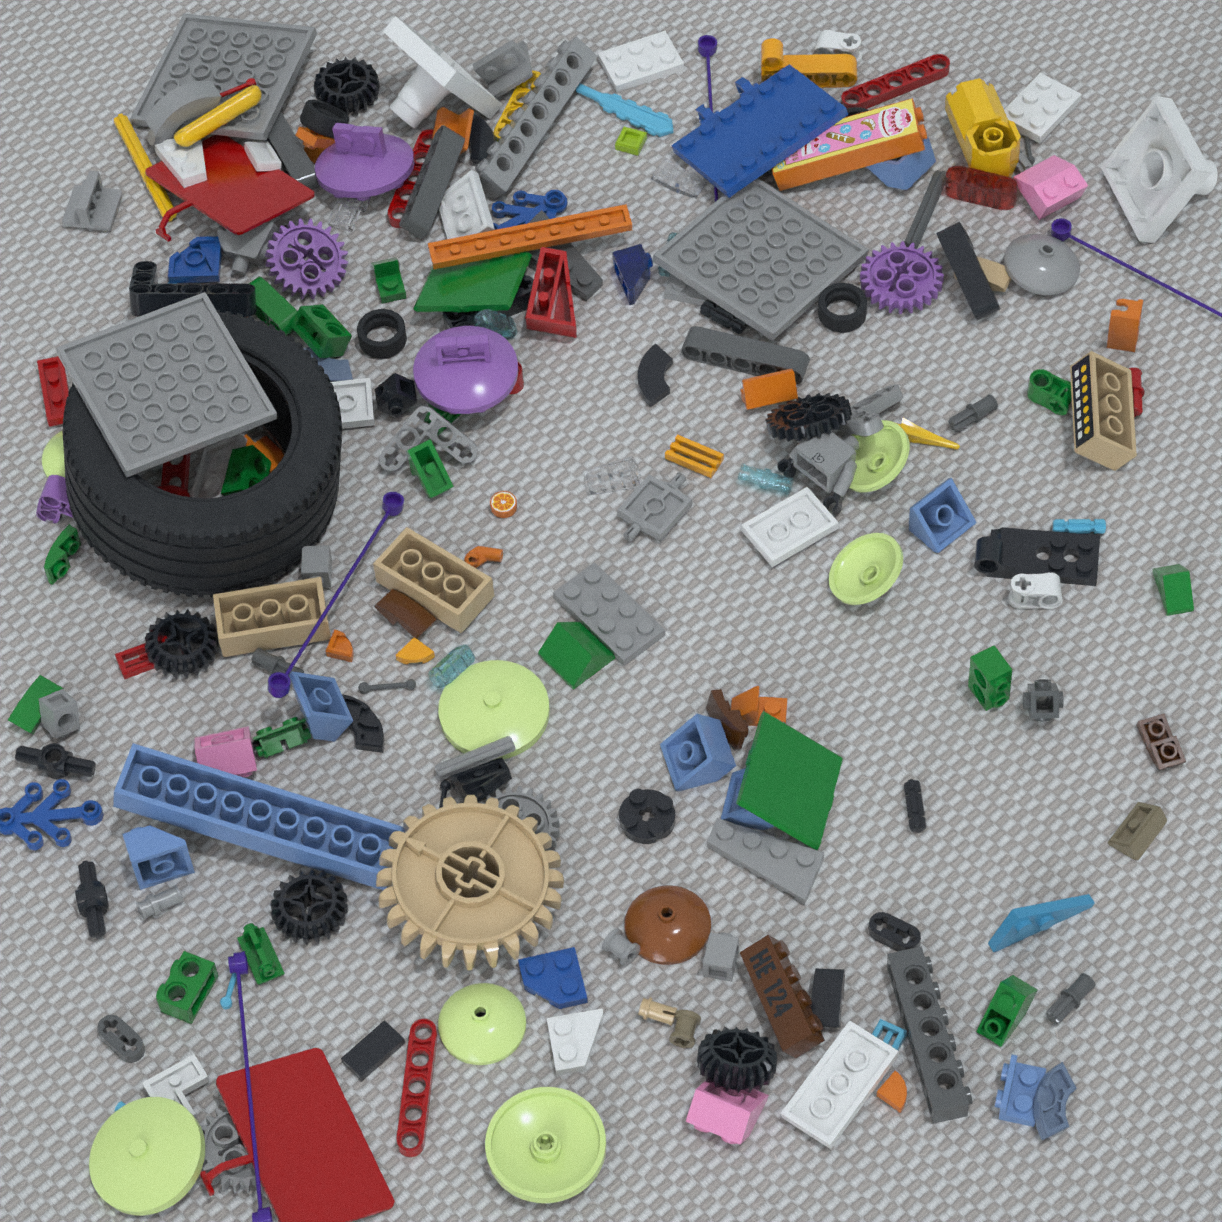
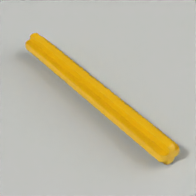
[114,113,177,222]

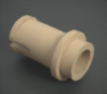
[638,997,678,1026]

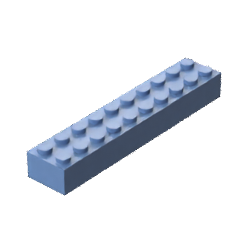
[113,743,405,890]

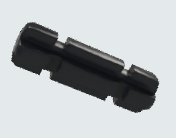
[700,300,747,334]
[904,779,927,833]

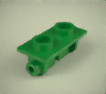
[252,717,311,759]
[237,923,285,985]

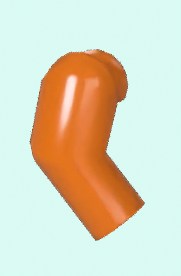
[464,546,503,568]

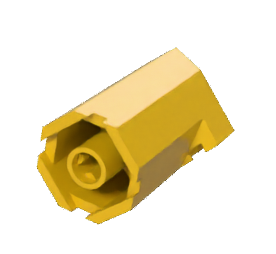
[945,78,1021,189]

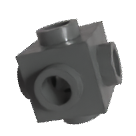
[1023,679,1064,721]

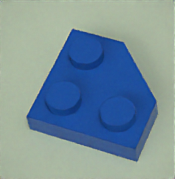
[168,236,222,283]
[518,947,588,1009]

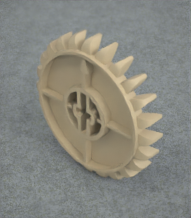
[376,795,564,970]

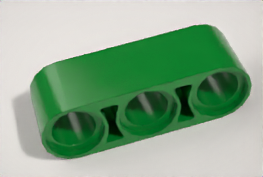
[248,276,298,336]

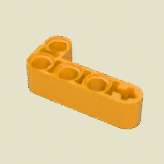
[761,38,857,88]

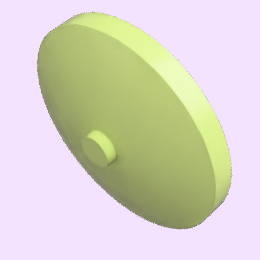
[438,660,550,760]
[485,1087,606,1203]
[89,1097,205,1216]

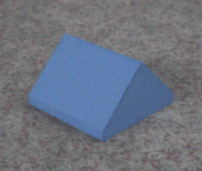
[909,478,977,553]

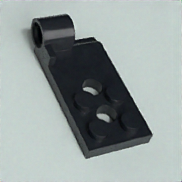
[974,527,1100,586]

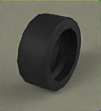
[300,100,350,138]
[818,283,867,333]
[357,309,407,359]

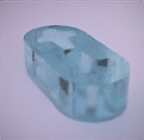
[474,309,518,340]
[428,644,475,688]

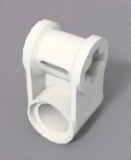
[813,30,862,64]
[1008,573,1063,610]

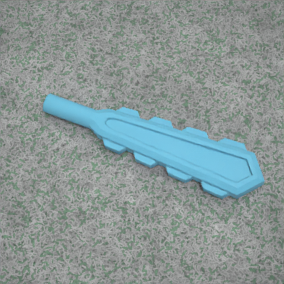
[576,83,674,137]

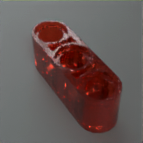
[945,165,1018,210]

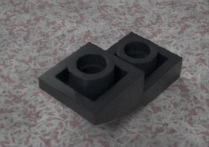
[811,968,845,1028]

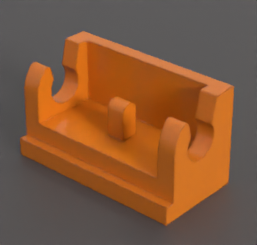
[1107,299,1143,352]

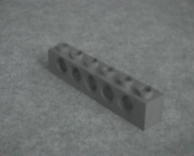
[887,946,973,1124]

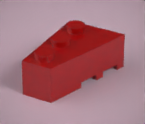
[525,247,577,338]

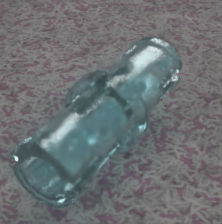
[738,463,794,495]

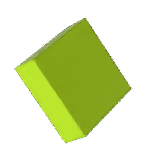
[615,126,647,156]

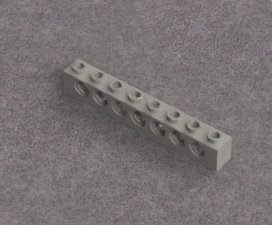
[475,36,598,200]

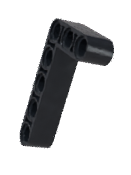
[129,261,257,317]

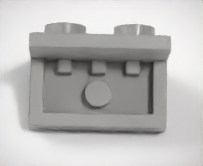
[473,40,533,99]
[62,170,123,231]

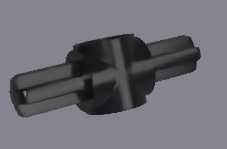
[15,743,96,779]
[75,860,109,939]

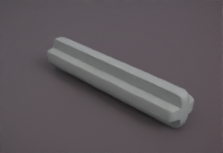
[435,736,516,780]

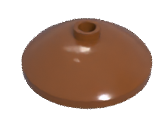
[624,885,711,965]

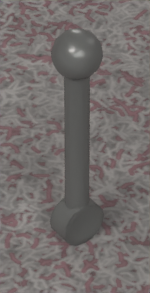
[1024,136,1035,165]
[358,679,416,694]

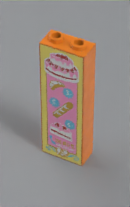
[772,98,928,191]

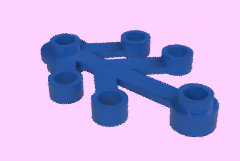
[492,190,568,230]
[0,779,104,850]

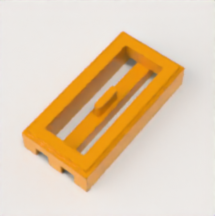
[665,434,724,479]

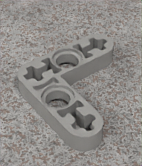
[839,384,903,436]
[379,406,478,471]

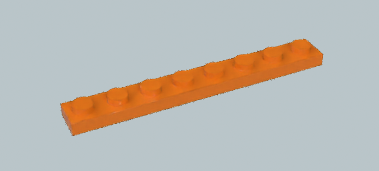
[428,204,632,270]

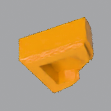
[396,637,435,664]

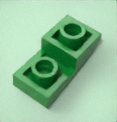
[44,524,81,585]
[8,675,64,735]

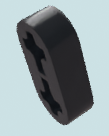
[869,912,921,951]

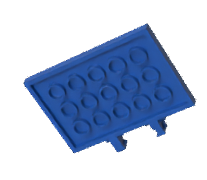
[671,64,848,198]

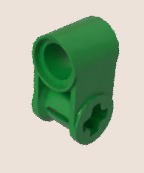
[1027,369,1072,416]

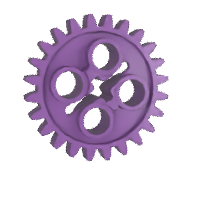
[265,218,348,299]
[860,241,944,314]

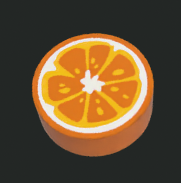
[490,491,517,518]

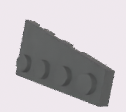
[525,210,603,301]

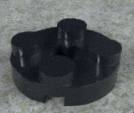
[619,788,676,844]

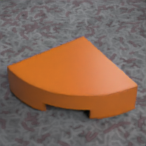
[325,629,354,662]
[877,1071,907,1113]

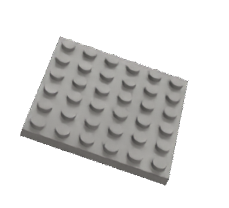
[130,13,317,141]
[653,178,869,341]
[56,292,277,477]

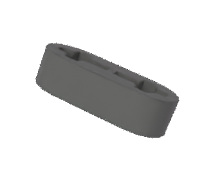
[97,1015,145,1063]

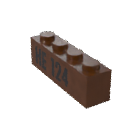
[740,935,825,1058]

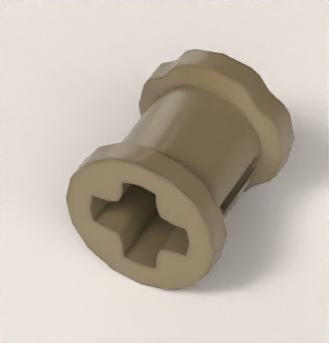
[669,1010,701,1049]

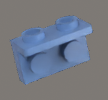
[995,1054,1046,1127]

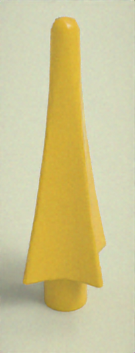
[896,417,960,450]

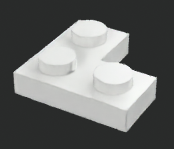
[142,1054,210,1119]

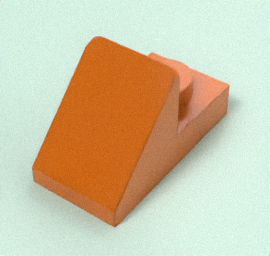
[295,127,335,163]
[731,686,787,726]

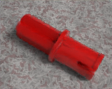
[1129,368,1145,418]

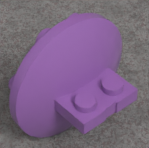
[315,123,415,201]
[413,326,518,414]

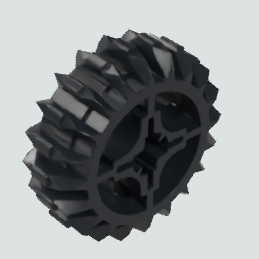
[313,56,380,115]
[145,609,219,679]
[270,869,349,945]
[697,1026,778,1094]

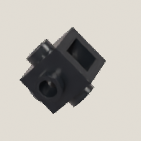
[375,373,417,418]

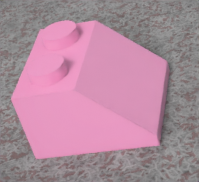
[1012,155,1088,220]
[194,726,257,777]
[686,1081,769,1145]

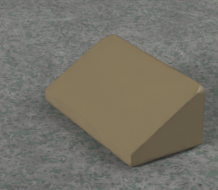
[1108,802,1167,860]

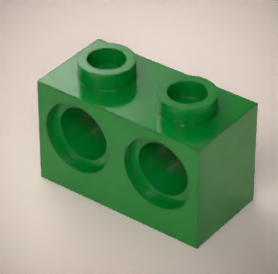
[291,304,352,358]
[221,445,272,496]
[968,645,1013,711]
[156,951,219,1024]

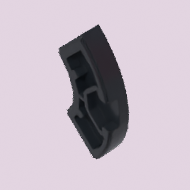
[469,114,497,164]
[638,344,673,407]
[342,694,385,753]

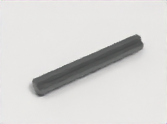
[904,170,948,249]

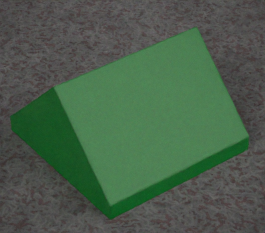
[538,622,615,690]

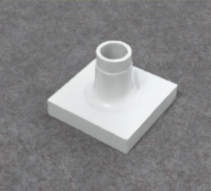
[383,16,503,129]
[1101,96,1218,243]

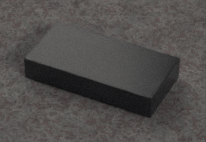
[341,1020,405,1081]

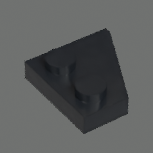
[449,757,512,803]

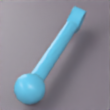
[220,973,237,1009]

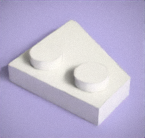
[547,1009,604,1076]

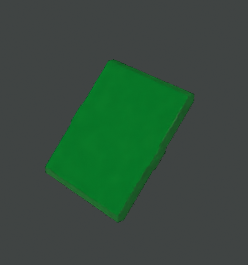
[413,252,532,312]
[736,710,843,850]

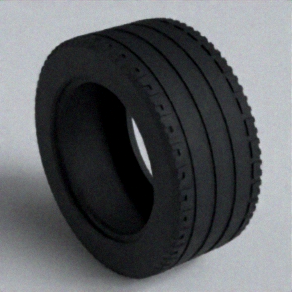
[62,310,342,597]

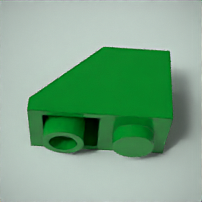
[976,975,1038,1047]

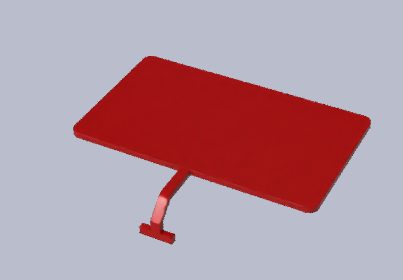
[145,135,315,242]
[200,1048,395,1222]

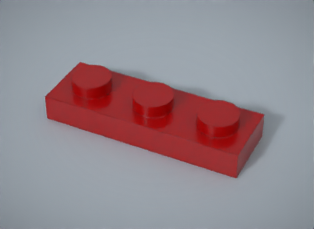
[37,356,69,427]

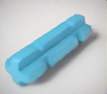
[1052,519,1106,534]

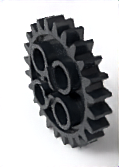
[765,393,852,442]

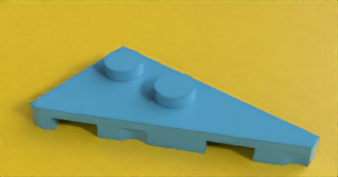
[988,894,1095,952]

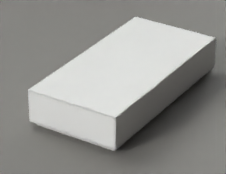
[244,141,281,171]

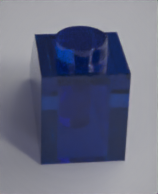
[612,244,653,305]

